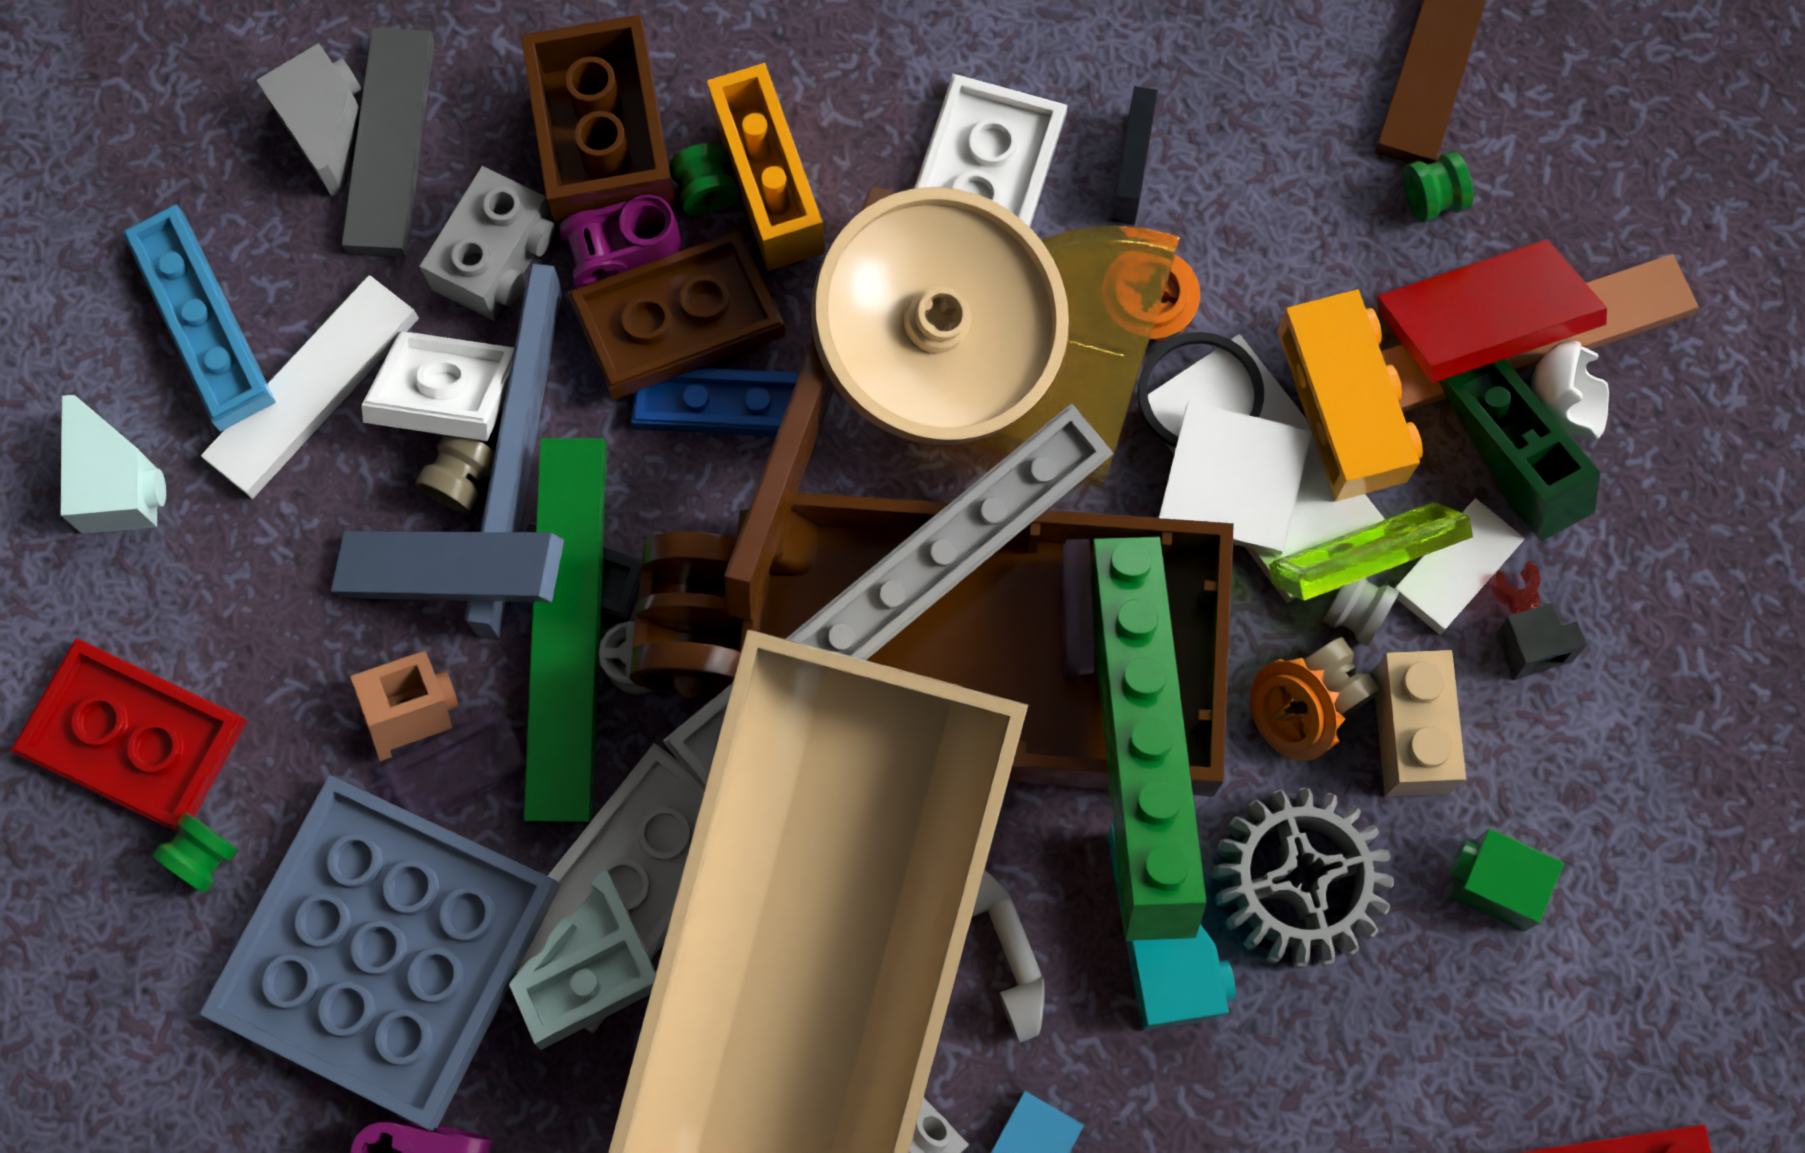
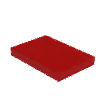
[1377,239,1607,383]
[10,638,248,832]

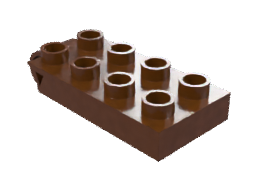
[629,492,1234,797]

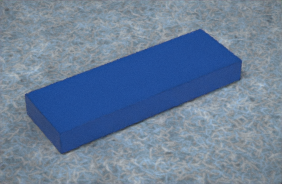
[631,368,819,439]

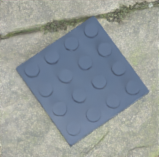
[199,775,561,1131]

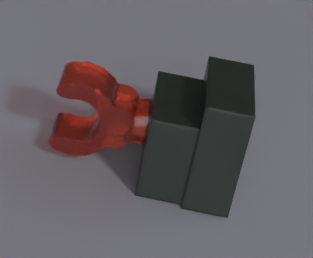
[1490,561,1587,680]

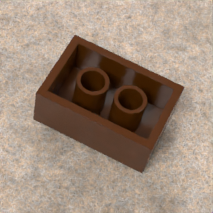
[521,14,677,231]

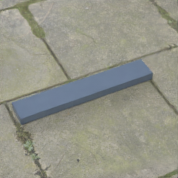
[465,264,563,640]

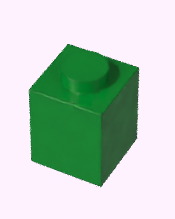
[1448,828,1564,932]

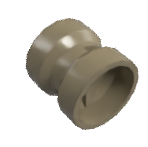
[414,435,495,515]
[1304,637,1381,718]

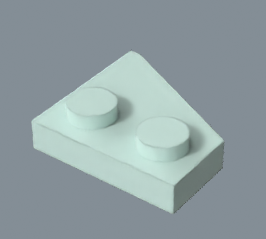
[509,870,656,1050]

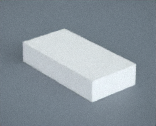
[1395,498,1525,635]

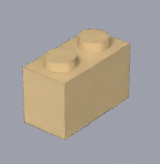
[1372,650,1466,797]

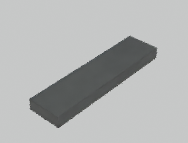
[342,27,435,257]

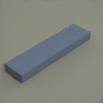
[331,531,564,603]

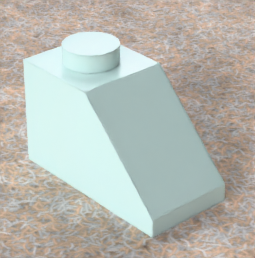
[61,395,166,534]

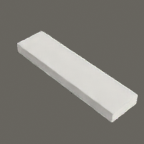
[201,275,419,499]

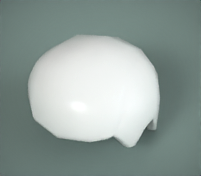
[1531,341,1609,440]

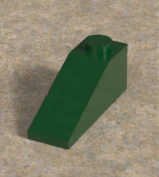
[1438,359,1601,542]

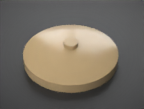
[811,187,1069,445]

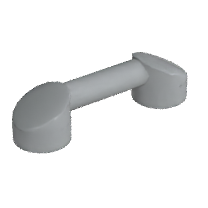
[972,870,1045,1043]

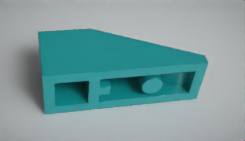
[1107,825,1236,1031]

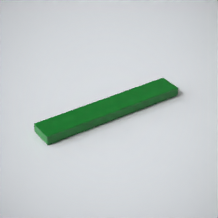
[524,438,607,823]

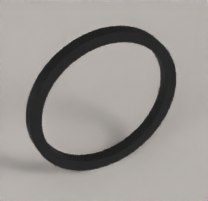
[1138,332,1264,448]

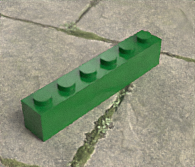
[1088,537,1206,941]

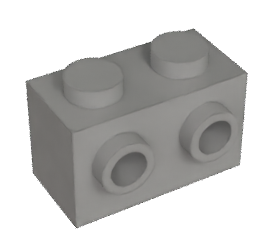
[419,166,556,321]

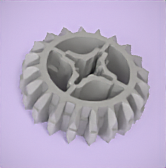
[1211,788,1394,969]

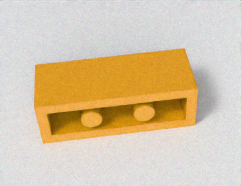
[707,63,825,271]
[1277,289,1423,502]

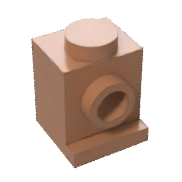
[350,650,459,761]

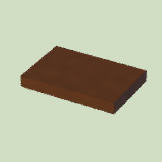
[567,230,786,401]

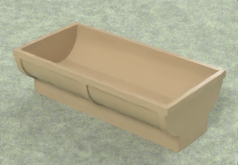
[609,630,1028,1153]

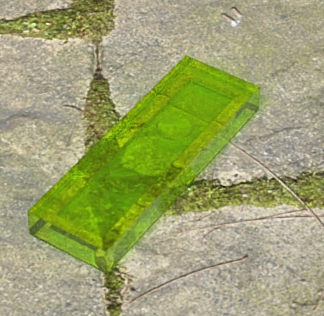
[1269,502,1473,600]

